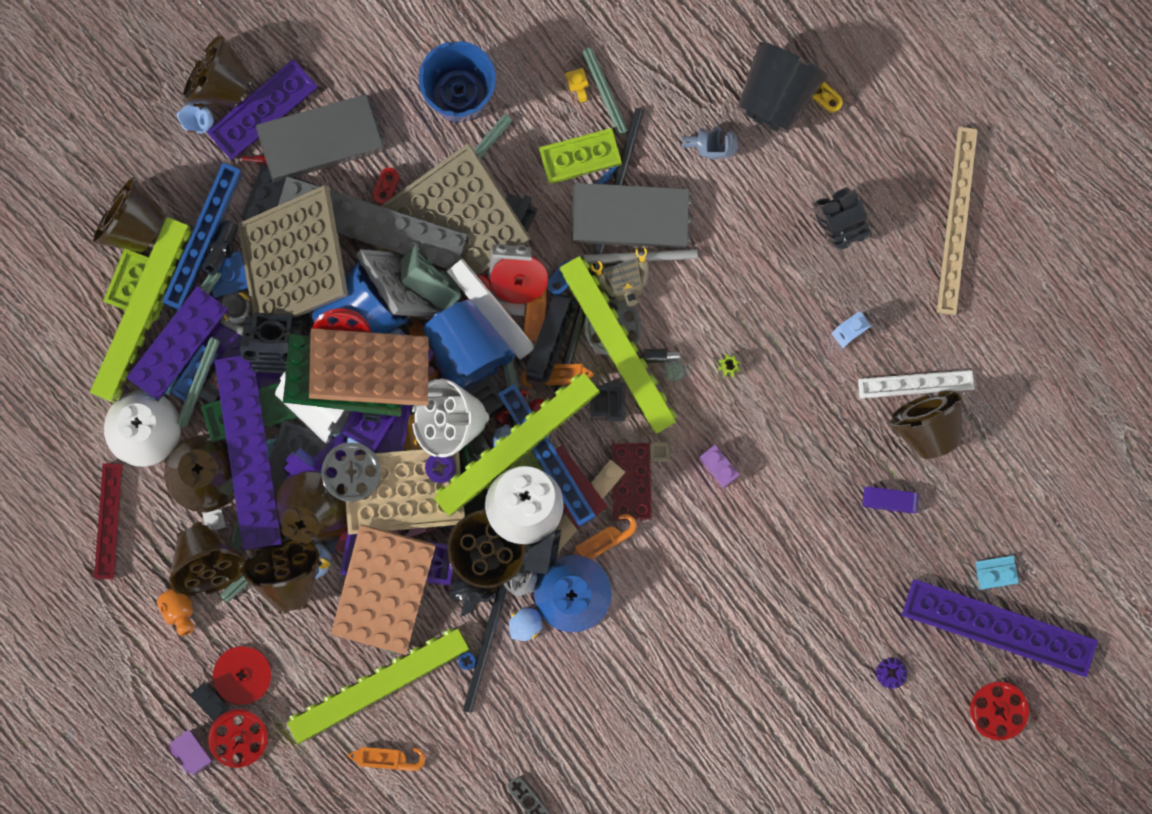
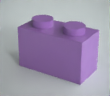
[699,445,739,489]
[170,729,213,775]

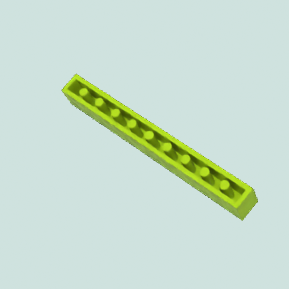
[90,217,192,404]
[559,256,677,434]
[434,373,600,517]
[287,628,469,744]

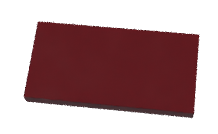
[611,443,652,521]
[540,445,608,530]

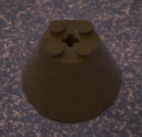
[182,35,254,108]
[164,436,235,512]
[276,470,348,544]
[447,510,526,588]
[169,522,246,596]
[243,540,320,614]

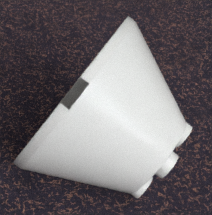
[412,379,489,457]
[104,390,181,467]

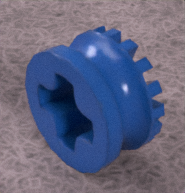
[458,652,476,670]

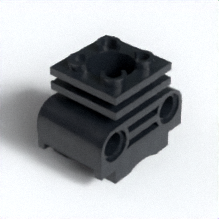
[812,187,872,250]
[240,312,303,373]

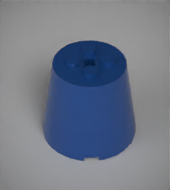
[419,41,496,123]
[312,261,409,334]
[422,300,516,390]

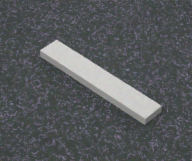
[447,259,535,360]
[858,370,975,399]

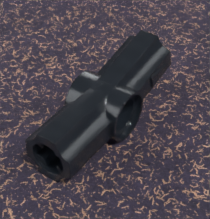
[202,220,238,275]

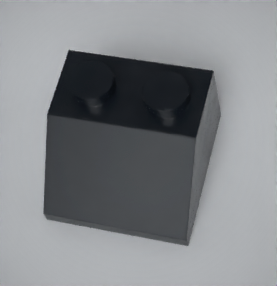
[523,529,562,575]

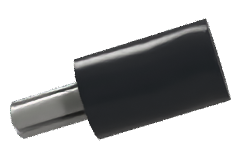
[644,349,680,363]

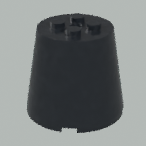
[737,41,828,133]

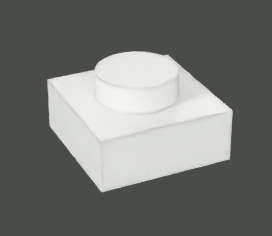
[203,509,226,531]

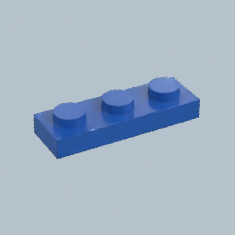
[170,344,219,401]

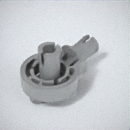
[504,544,537,596]

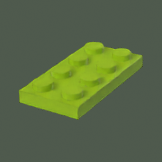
[539,128,622,185]

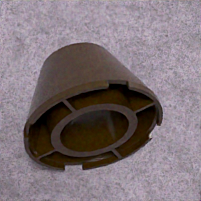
[93,177,164,252]
[888,390,962,459]

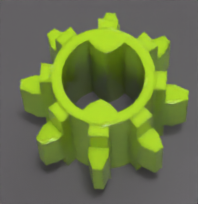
[718,354,741,378]

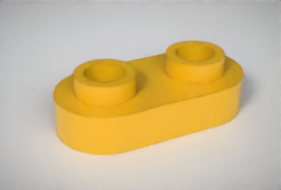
[812,82,842,113]

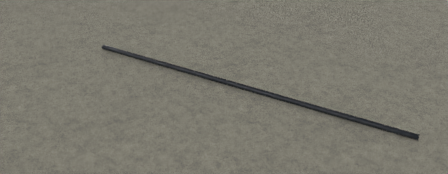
[462,108,644,713]

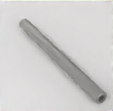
[583,249,698,264]

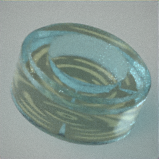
[665,362,685,381]

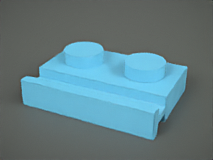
[975,556,1019,590]

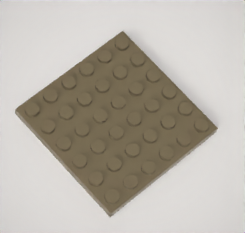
[381,143,531,289]
[237,186,348,319]

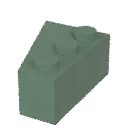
[401,245,460,310]

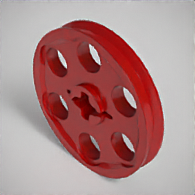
[313,308,371,333]
[970,682,1029,741]
[208,709,268,768]

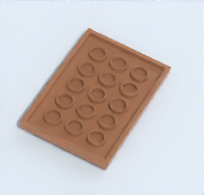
[309,329,428,406]
[331,524,436,655]

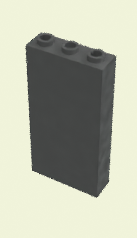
[256,94,385,183]
[571,183,692,249]

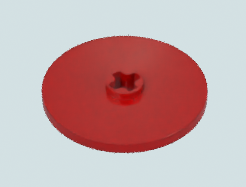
[490,256,548,304]
[213,646,271,705]

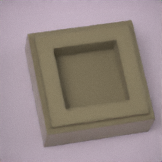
[650,442,670,462]

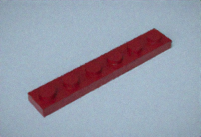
[94,463,123,580]

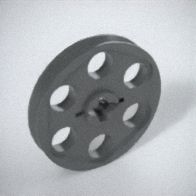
[584,299,642,356]
[322,443,381,502]

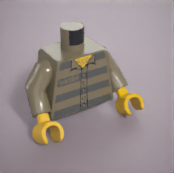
[590,247,649,306]

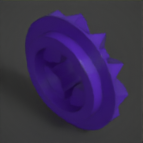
[425,455,456,483]
[876,658,907,689]

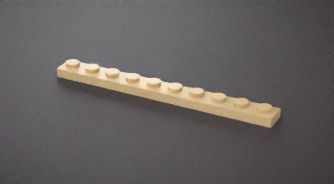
[936,127,978,316]

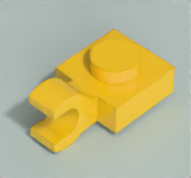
[565,68,589,103]

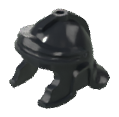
[449,577,496,617]

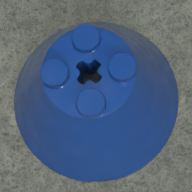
[534,555,612,632]

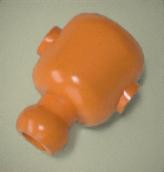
[157,589,195,636]

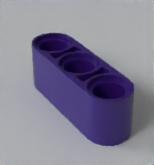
[862,487,920,514]

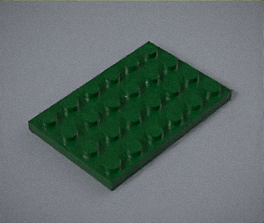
[282,334,402,416]

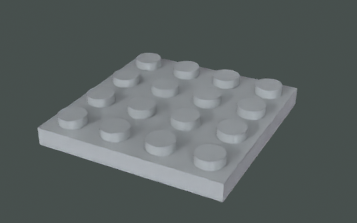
[356,250,443,317]

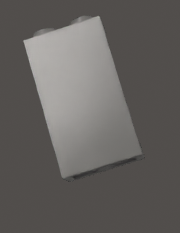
[488,244,531,316]

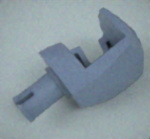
[682,126,739,160]

